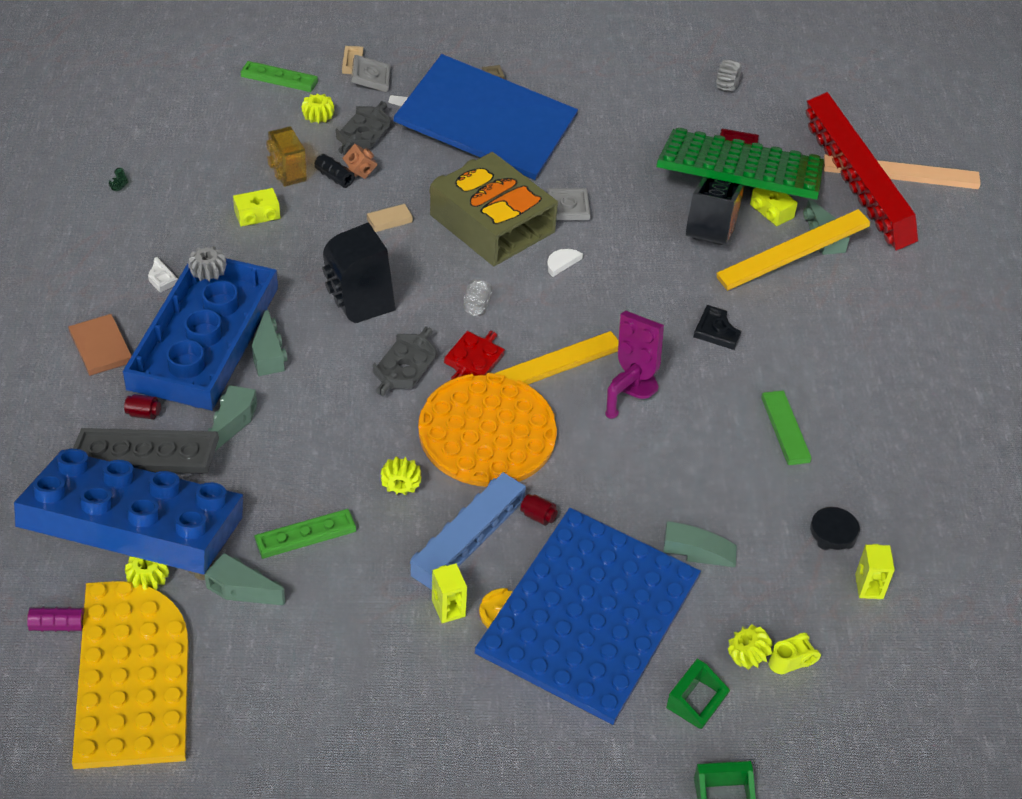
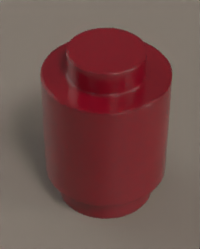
[124,394,161,420]
[520,494,558,526]

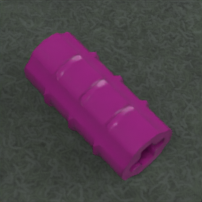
[27,606,84,632]

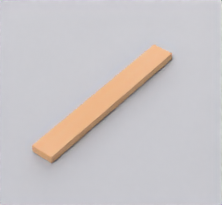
[823,154,980,189]

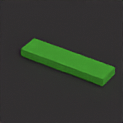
[241,61,318,92]
[761,390,811,465]
[254,509,356,559]

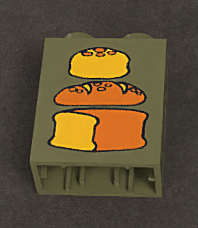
[429,152,558,267]

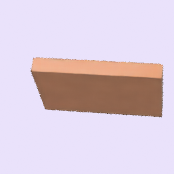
[68,314,132,376]

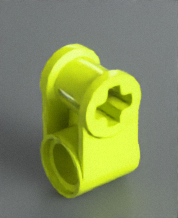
[768,633,821,675]

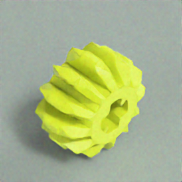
[301,93,334,124]
[381,456,421,495]
[125,557,169,590]
[728,624,773,670]

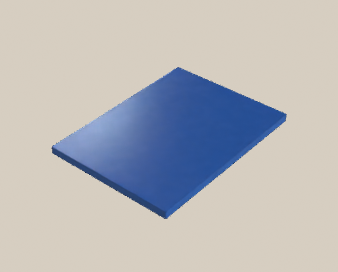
[393,54,578,180]

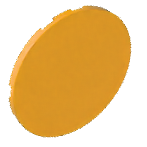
[418,373,557,487]

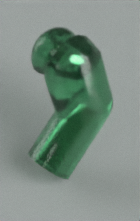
[108,168,128,191]

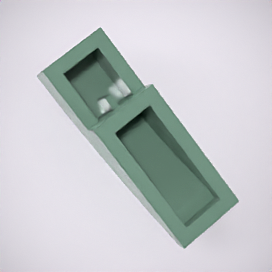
[663,521,737,567]

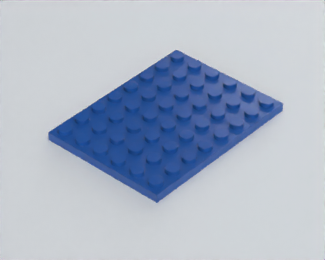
[475,508,701,725]

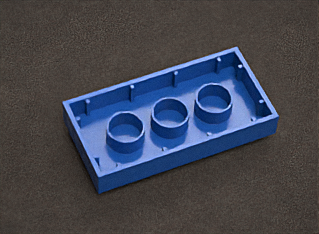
[123,251,278,411]
[14,449,243,575]

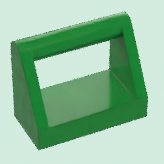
[666,659,730,729]
[694,761,756,799]

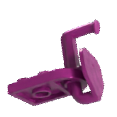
[605,310,664,419]

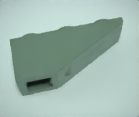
[803,199,850,255]
[252,310,287,376]
[208,385,257,451]
[204,553,285,605]

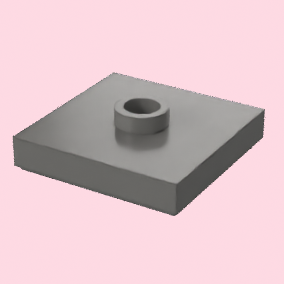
[351,55,390,92]
[547,188,590,220]

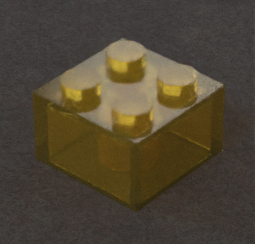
[266,126,307,187]

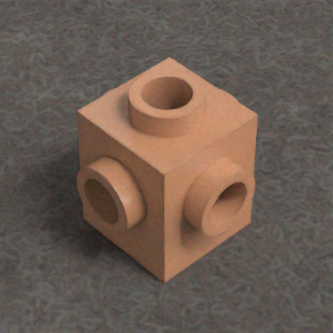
[342,144,378,179]

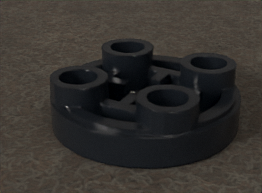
[810,507,860,550]

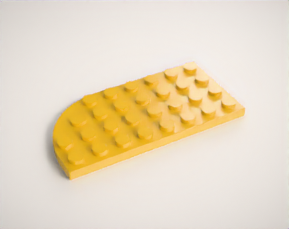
[72,581,189,769]

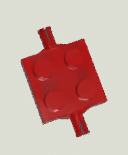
[444,331,505,380]

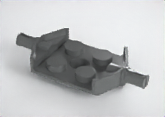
[336,101,390,155]
[373,326,436,396]

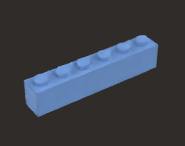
[410,472,526,590]

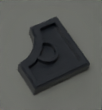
[693,305,742,350]

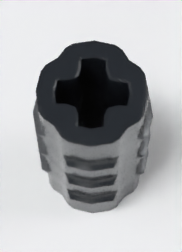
[314,154,354,188]

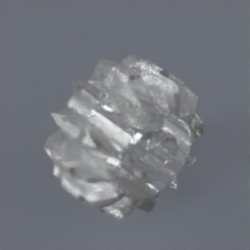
[463,279,492,316]

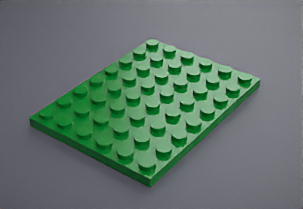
[656,128,824,200]

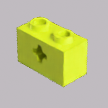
[233,188,280,227]
[750,188,798,226]
[855,544,895,599]
[432,563,467,623]

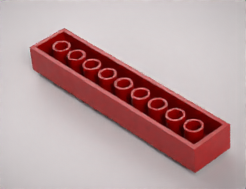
[806,92,918,251]

